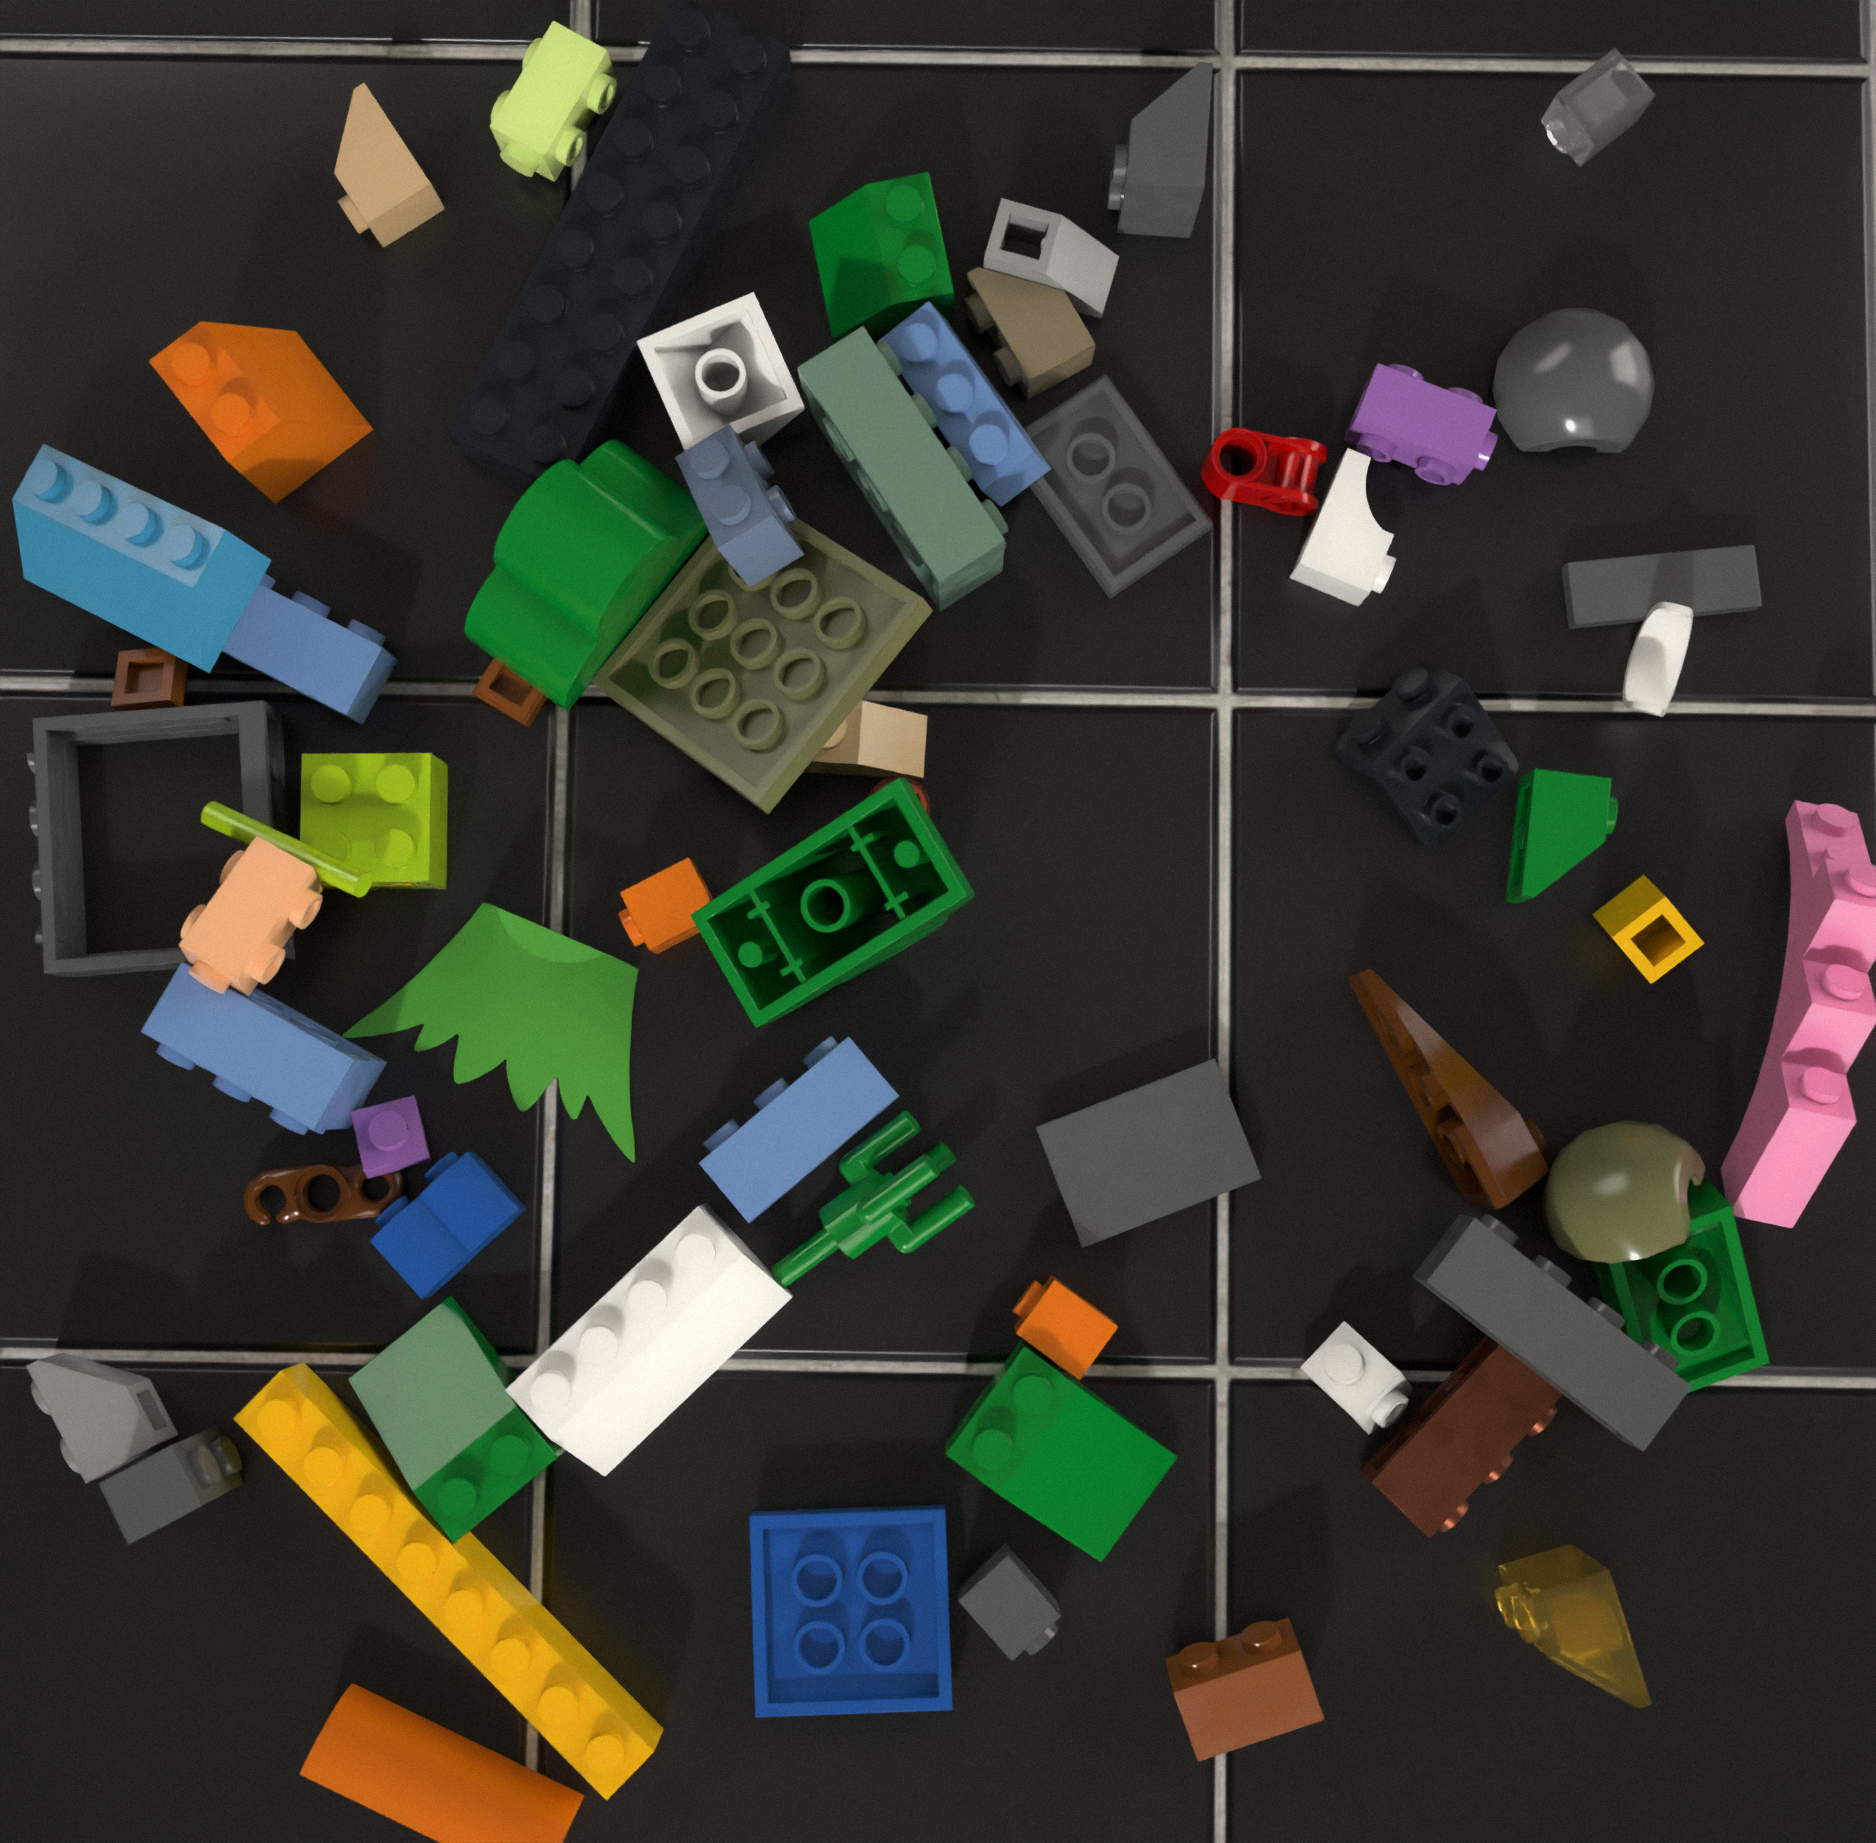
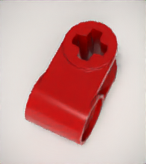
[1201,428,1328,516]

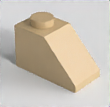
[334,83,445,248]
[803,700,927,780]

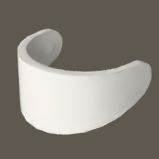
[1622,602,1693,717]

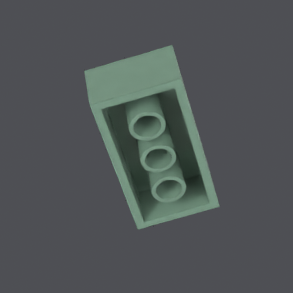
[797,326,1008,612]

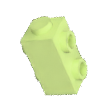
[490,20,617,182]

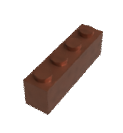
[1359,1335,1563,1538]

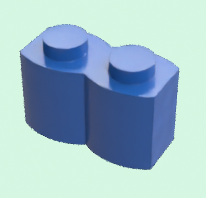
[370,1151,526,1299]

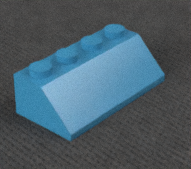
[12,444,272,673]

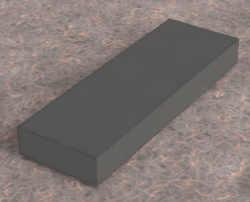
[1561,544,1762,629]

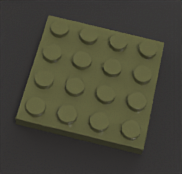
[591,517,933,814]

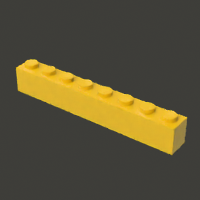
[233,1362,664,1801]

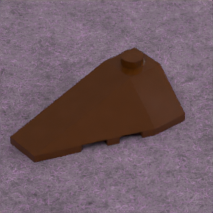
[1347,968,1550,1210]

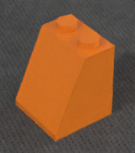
[149,321,373,505]

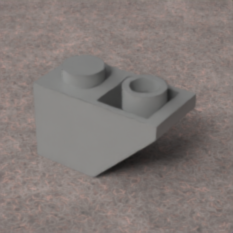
[983,198,1119,319]
[26,1353,178,1483]

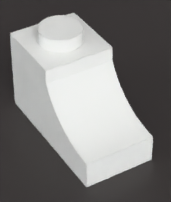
[1290,448,1396,607]

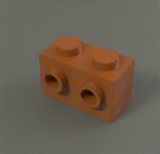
[1165,1617,1325,1762]

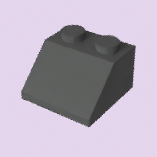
[1107,62,1213,238]

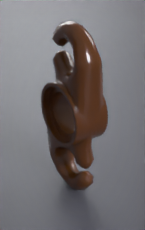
[243,1162,404,1226]

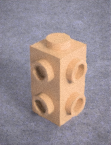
[179,836,323,997]

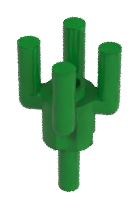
[771,1110,975,1287]

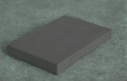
[1024,373,1213,599]
[1035,1058,1262,1248]

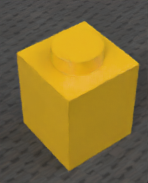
[1592,874,1705,984]

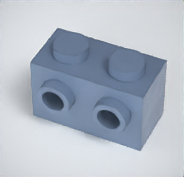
[675,424,804,587]

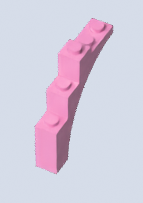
[1721,800,1876,1228]

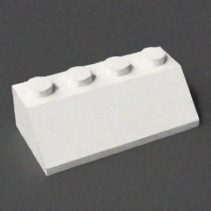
[505,1203,793,1476]

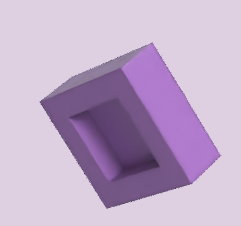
[351,1095,431,1179]

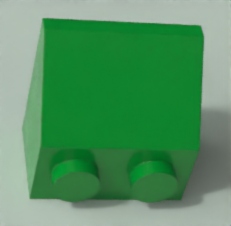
[808,172,954,343]

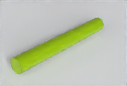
[201,801,372,898]

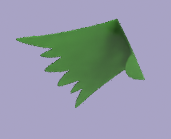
[343,902,639,1163]

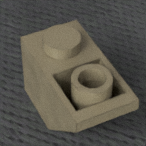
[962,267,1096,400]

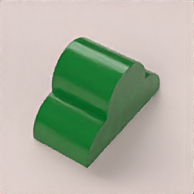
[465,439,710,712]
[690,778,975,1028]

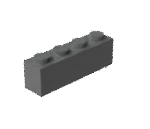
[1412,1214,1692,1452]

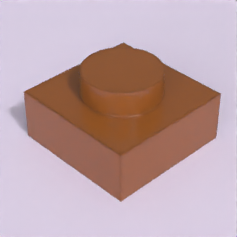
[111,647,189,712]

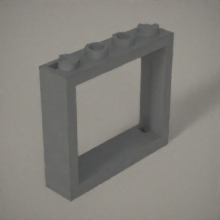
[26,700,295,977]

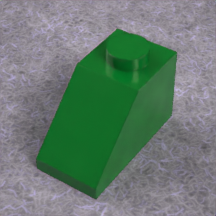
[1505,769,1618,903]

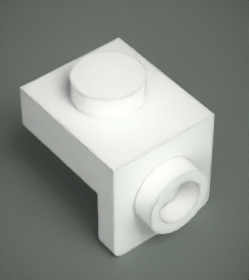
[1300,1321,1413,1434]

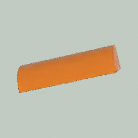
[300,1683,585,1843]

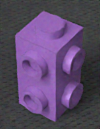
[1343,363,1498,485]

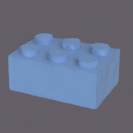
[141,962,387,1135]

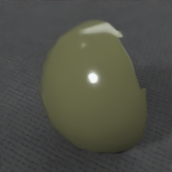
[1542,1120,1706,1263]

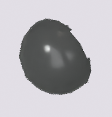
[1492,308,1655,453]

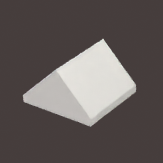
[637,292,805,451]

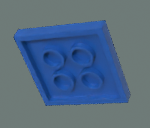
[749,1504,953,1717]

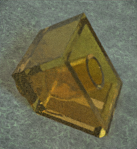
[1495,1544,1652,1708]

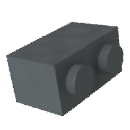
[98,1426,244,1545]

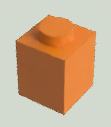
[618,857,714,954]
[1012,1275,1118,1380]

